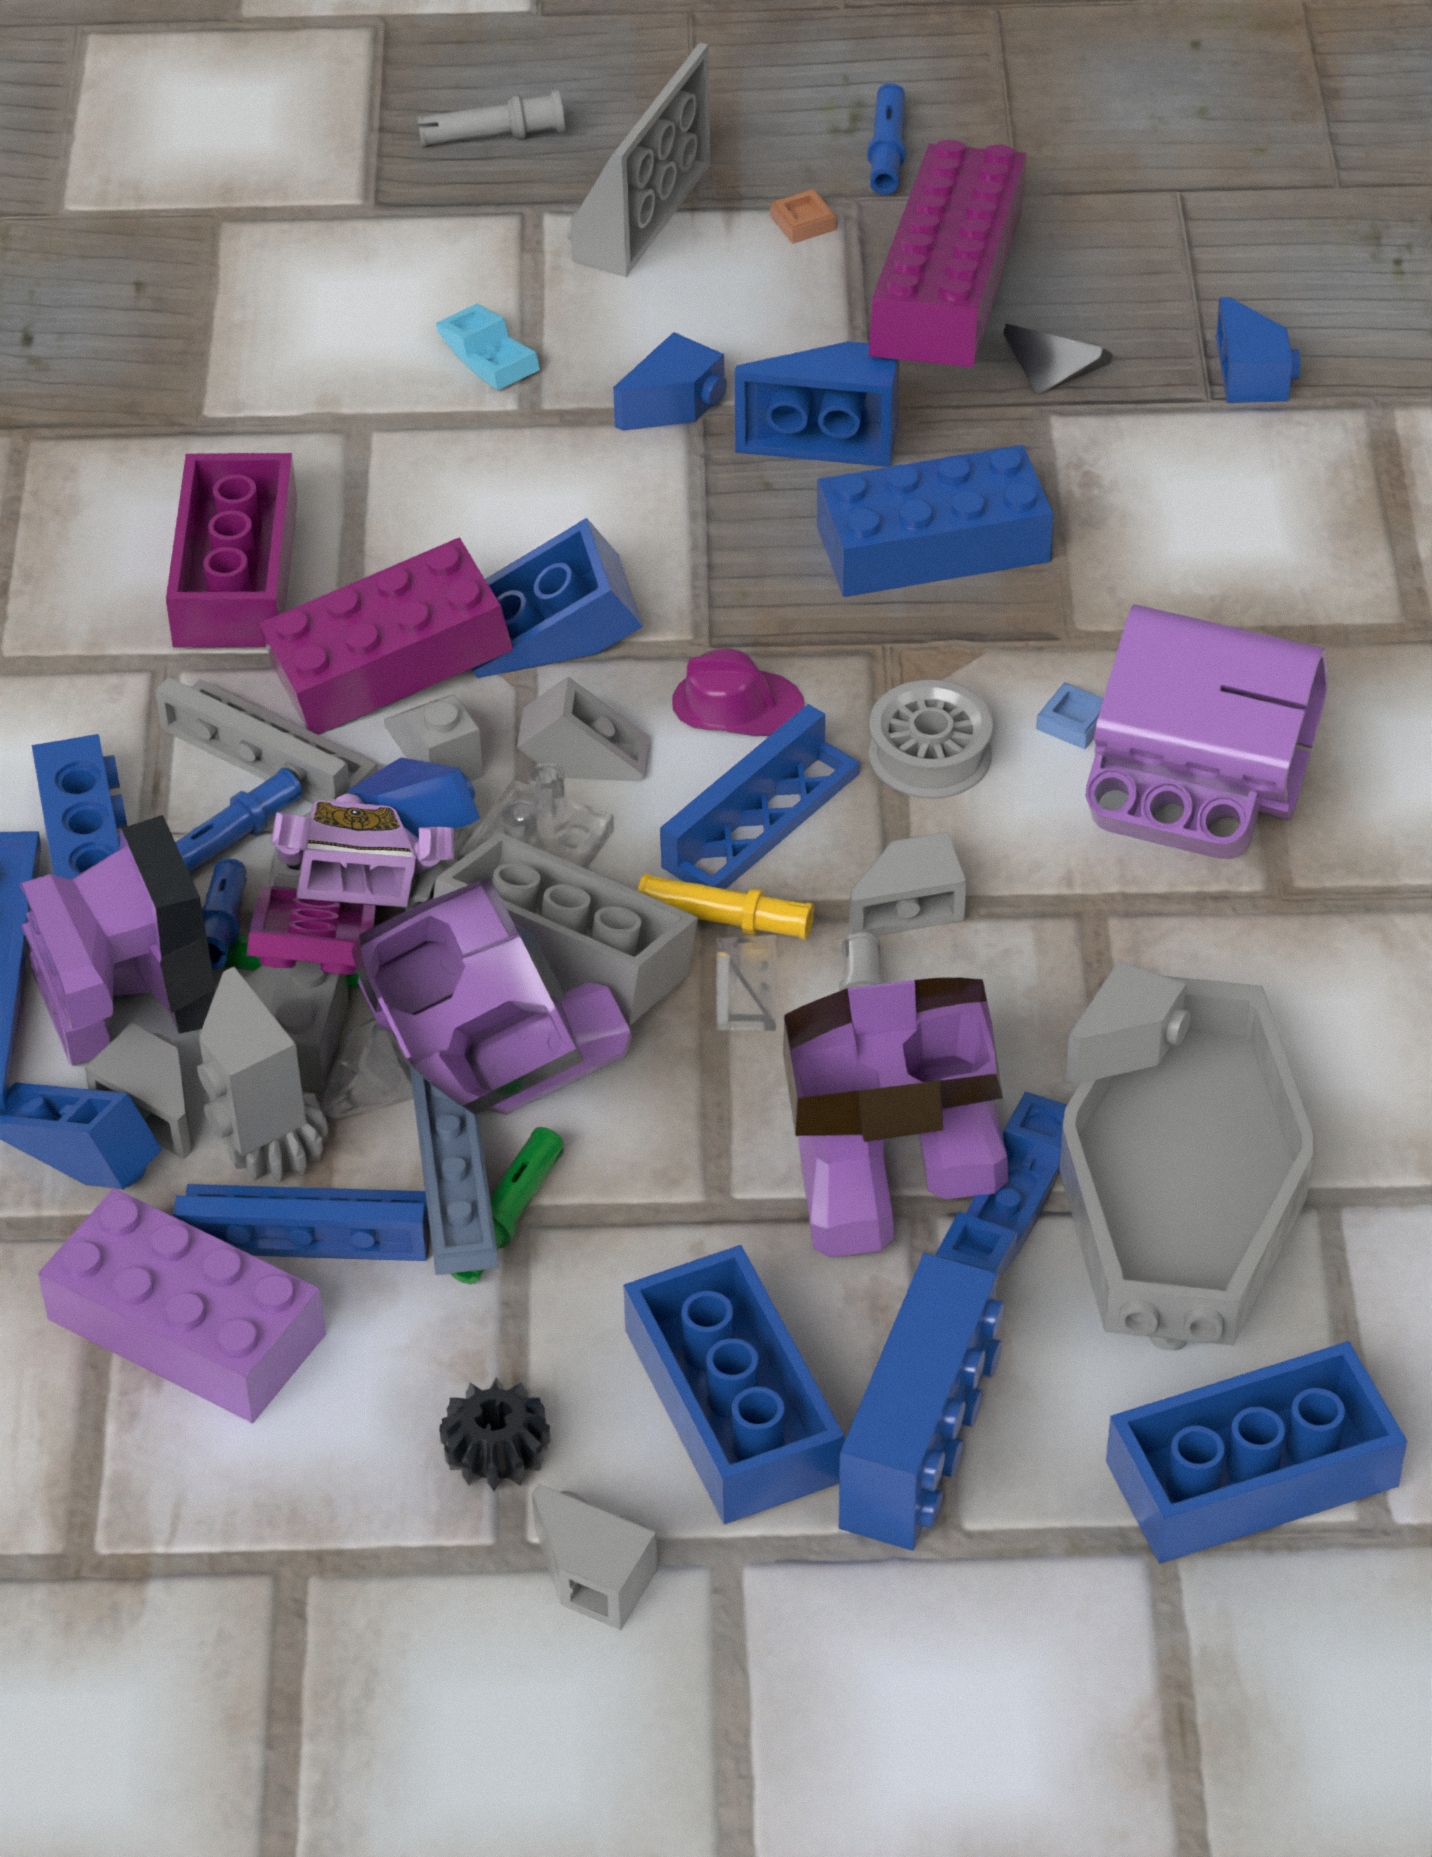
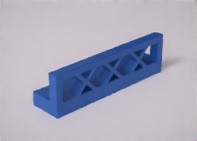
[660,704,860,889]
[173,1184,430,1261]

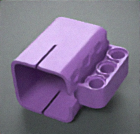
[1085,604,1329,859]

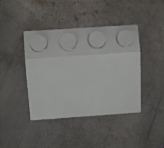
[567,42,710,277]

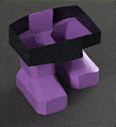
[20,815,216,1065]
[351,877,632,1115]

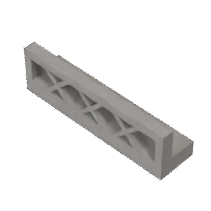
[155,677,378,804]

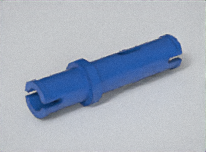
[867,83,906,195]
[175,768,303,874]
[202,858,247,971]

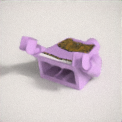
[271,794,454,907]

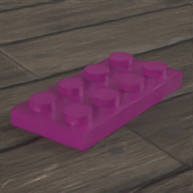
[247,885,376,975]

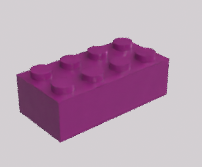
[166,453,298,648]
[258,537,513,735]

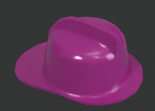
[672,648,804,736]

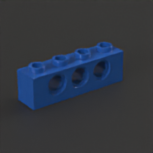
[31,734,127,880]

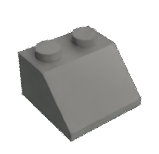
[244,961,350,1093]
[197,967,306,1156]

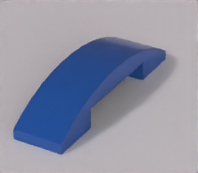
[936,1091,1067,1279]

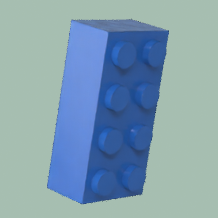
[817,445,1053,597]
[623,1245,845,1525]
[839,1253,1005,1551]
[1106,1341,1407,1564]

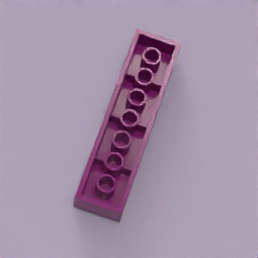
[869,140,1027,367]

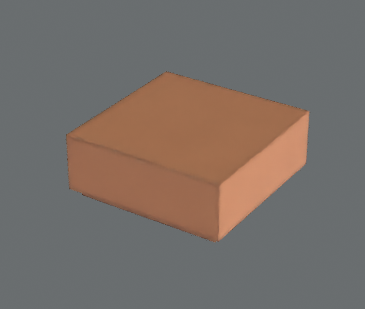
[770,189,837,244]

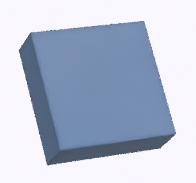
[1036,682,1104,749]

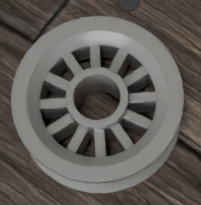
[869,680,993,799]

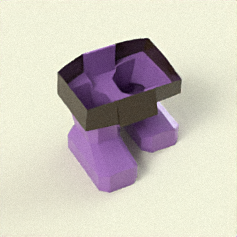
[783,977,1009,1258]

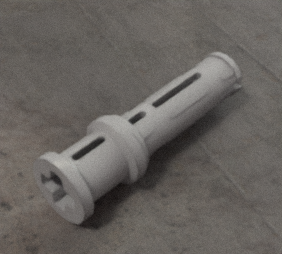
[417,89,566,147]

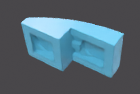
[436,303,540,390]

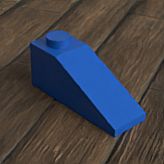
[0,1082,162,1190]

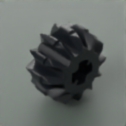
[439,1377,551,1491]

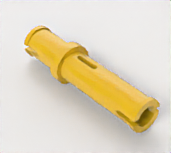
[638,873,814,941]

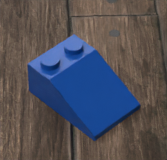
[734,341,900,467]
[471,518,643,678]

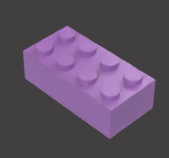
[38,1188,326,1423]

